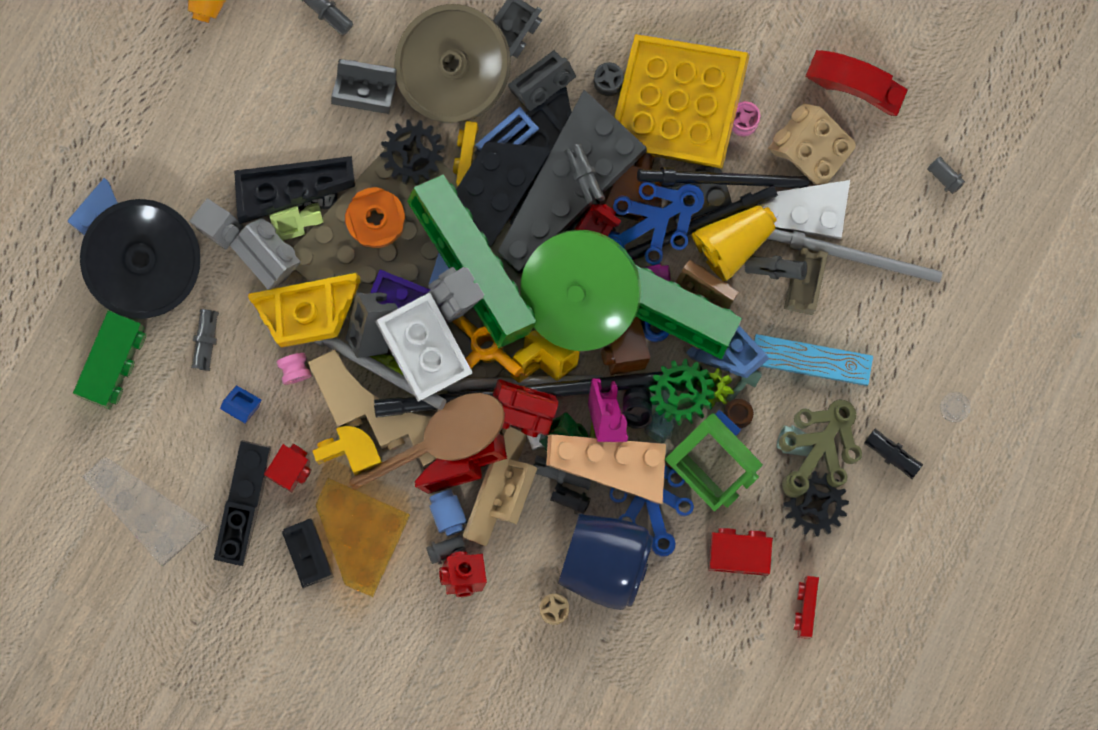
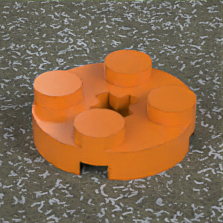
[345,187,406,248]

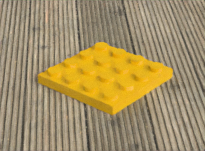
[614,34,750,169]

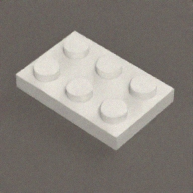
[375,293,473,402]

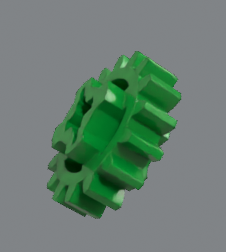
[649,359,716,425]

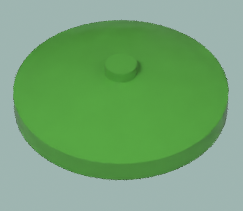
[520,230,641,351]

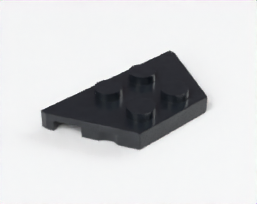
[474,86,572,182]
[456,142,551,248]

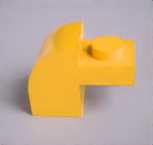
[511,330,580,383]
[312,426,382,476]

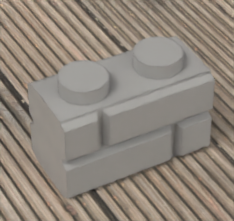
[230,218,301,290]
[427,267,484,324]

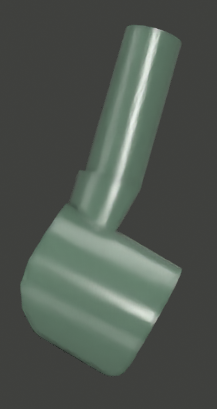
[726,370,762,402]

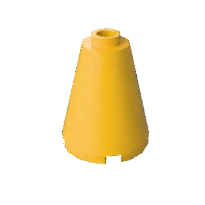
[691,205,777,281]

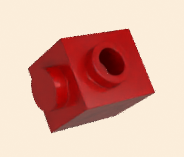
[264,444,312,493]

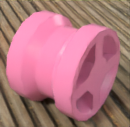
[277,353,312,385]

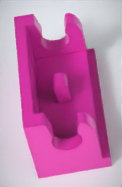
[588,378,628,442]

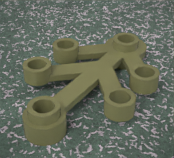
[779,399,862,498]

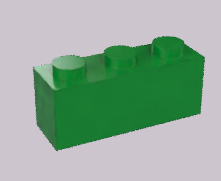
[73,311,146,410]

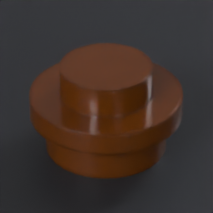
[724,399,754,429]

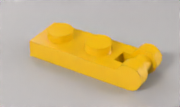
[453,121,479,187]

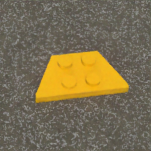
[248,273,361,348]

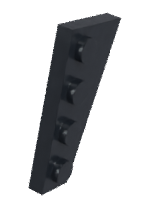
[234,156,355,224]

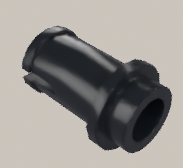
[550,483,591,515]

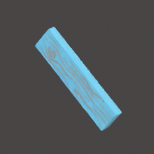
[754,334,873,386]

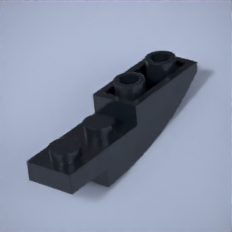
[213,440,271,566]

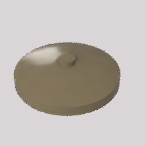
[394,4,511,123]

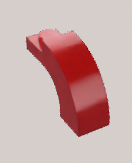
[805,50,908,116]

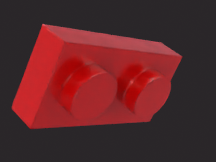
[793,576,819,639]

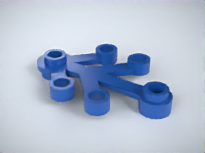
[608,181,704,265]
[609,465,694,557]

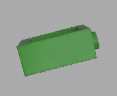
[665,413,763,512]

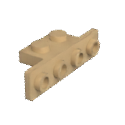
[463,426,537,546]

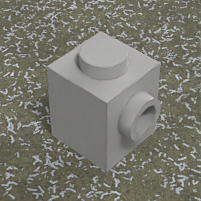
[189,198,244,250]

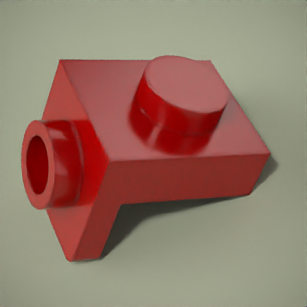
[574,204,621,236]

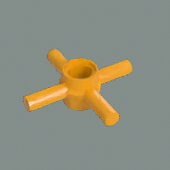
[452,316,523,381]

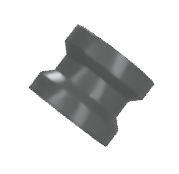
[594,62,624,96]

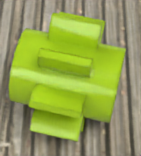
[697,368,734,407]

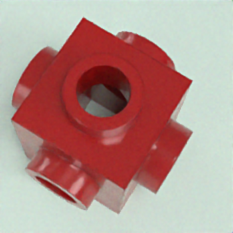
[439,551,487,597]

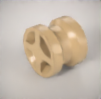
[539,593,569,625]

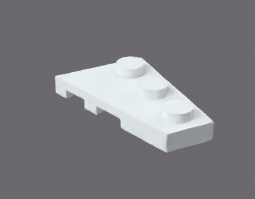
[759,180,850,239]

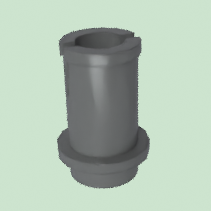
[927,156,965,194]
[426,535,466,565]

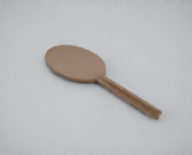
[349,393,505,490]

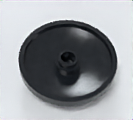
[80,199,200,319]

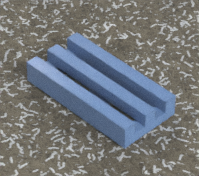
[475,106,539,151]

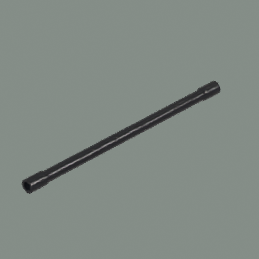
[374,366,702,418]

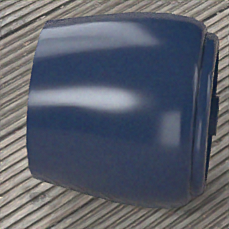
[558,514,653,610]

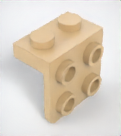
[768,103,856,185]

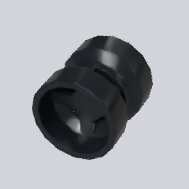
[622,387,652,429]

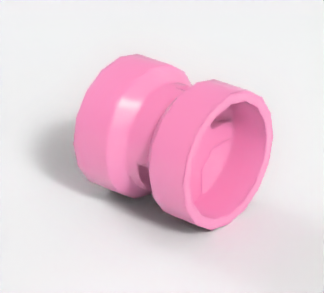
[732,101,760,137]

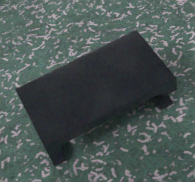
[282,518,334,589]

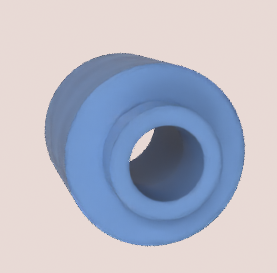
[429,489,467,536]

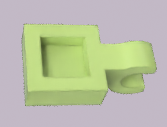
[269,203,323,240]

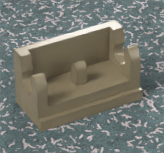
[784,248,828,315]

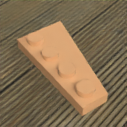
[546,434,666,504]

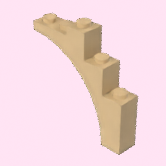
[308,350,437,469]

